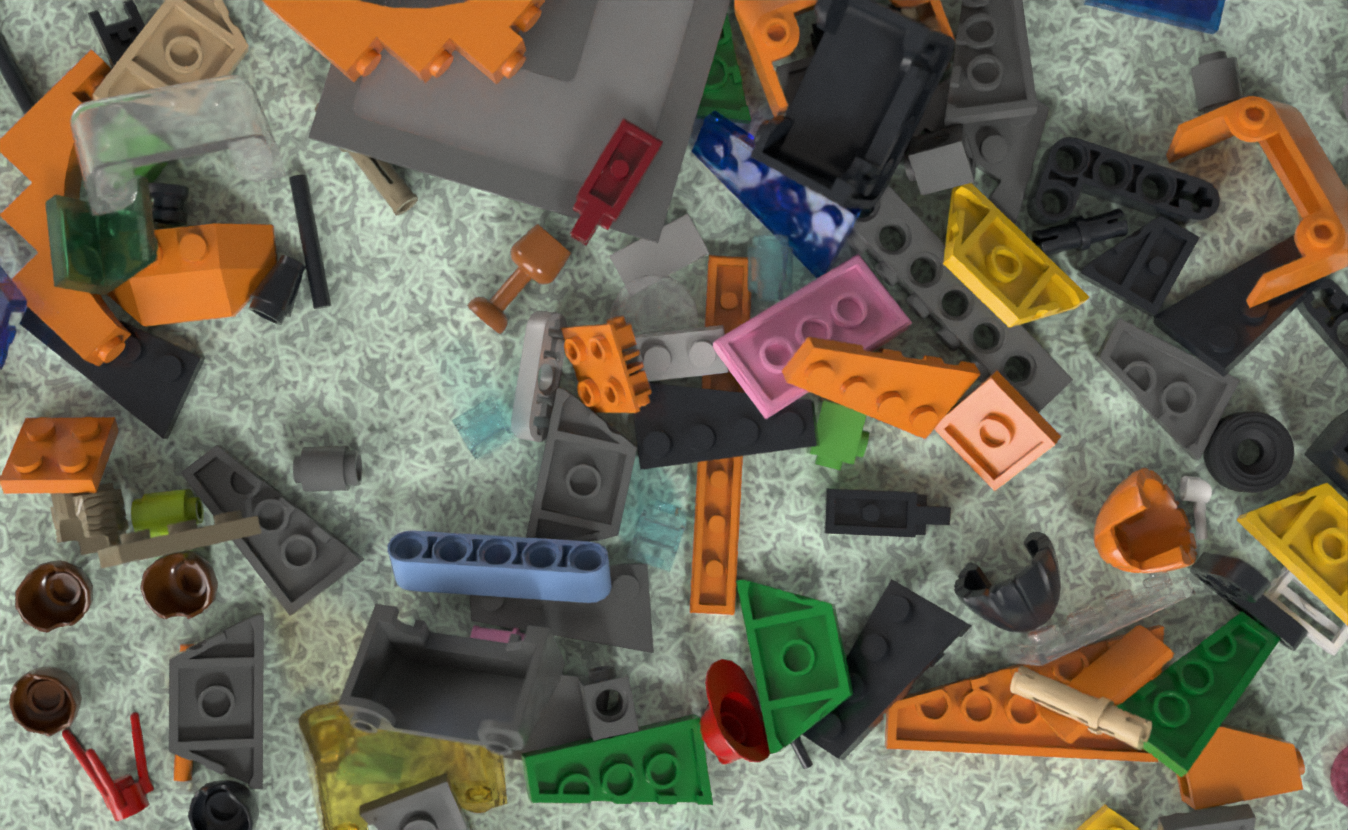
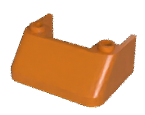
[734,0,955,117]
[1166,96,1348,308]

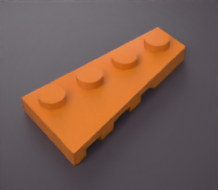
[782,336,981,439]

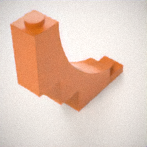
[0,49,131,367]

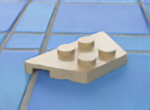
[93,0,249,120]

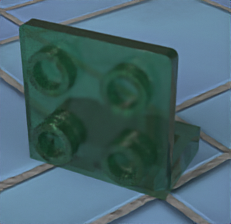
[45,174,158,296]

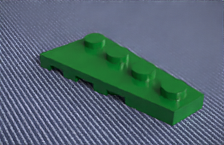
[1116,612,1280,777]
[521,714,713,805]

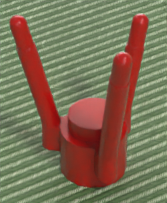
[62,712,154,821]

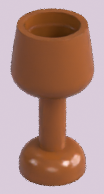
[467,224,572,334]

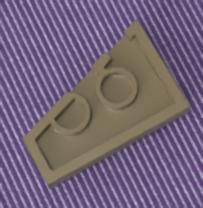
[98,510,261,569]

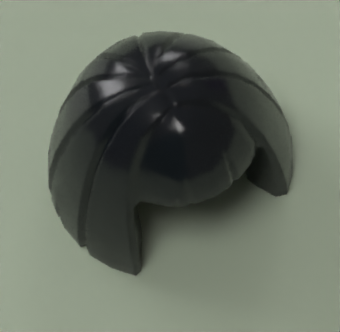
[954,532,1061,633]

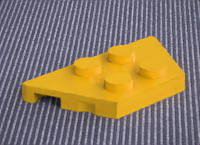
[943,183,1089,328]
[1236,483,1348,626]

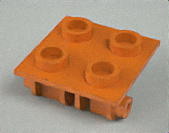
[561,315,652,413]

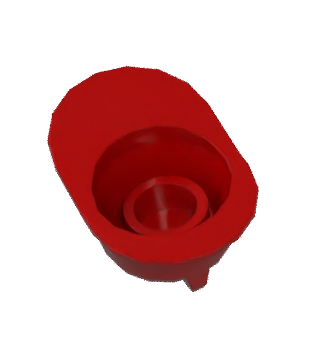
[700,659,770,765]

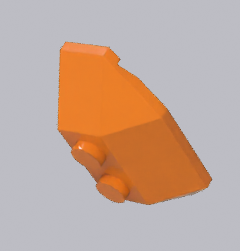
[95,223,278,327]

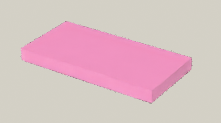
[713,254,912,419]

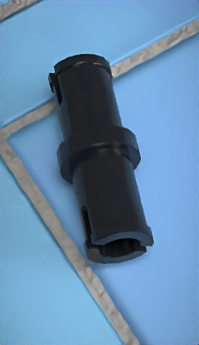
[1032,208,1128,256]

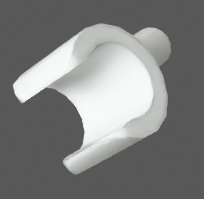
[1179,476,1212,540]

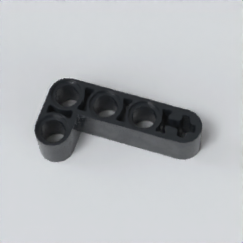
[1026,137,1220,226]

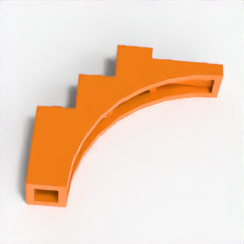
[262,0,546,85]

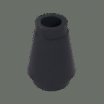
[248,255,306,325]

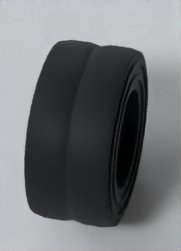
[1203,411,1294,493]

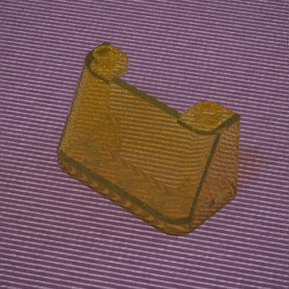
[299,700,507,830]

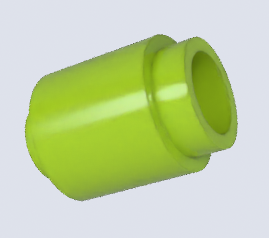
[131,489,204,538]

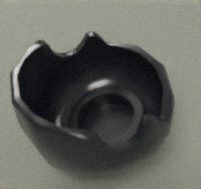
[188,780,259,830]

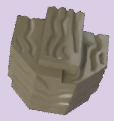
[50,483,129,555]

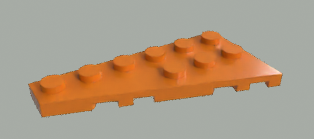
[885,625,1164,762]

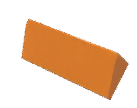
[1038,625,1174,744]

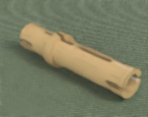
[1010,666,1152,750]

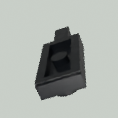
[824,488,951,538]

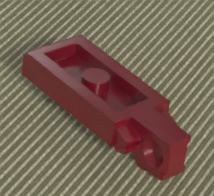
[570,118,663,246]

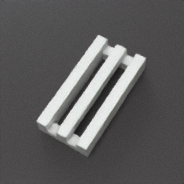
[1263,566,1348,656]

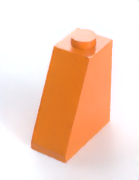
[1177,723,1305,810]

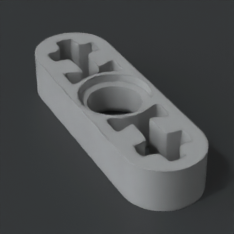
[511,311,568,442]

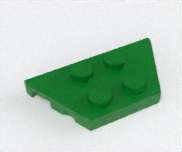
[736,579,853,754]

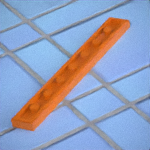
[690,255,753,615]

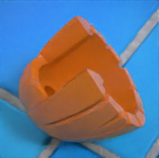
[1093,468,1197,573]

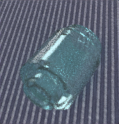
[748,235,793,301]

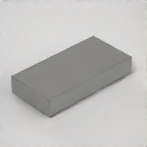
[610,213,709,296]

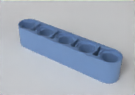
[387,530,612,603]

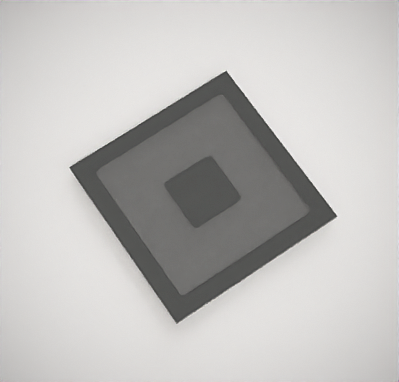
[308,0,731,243]

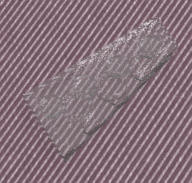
[997,572,1196,666]

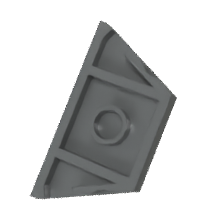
[526,387,637,542]
[169,613,264,789]

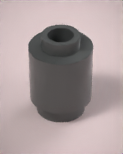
[1191,51,1244,114]
[293,446,362,492]

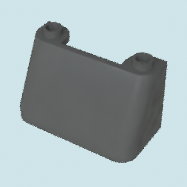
[338,604,565,755]

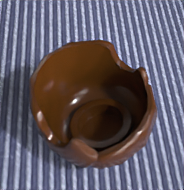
[140,550,218,619]
[15,560,93,633]
[9,667,82,737]

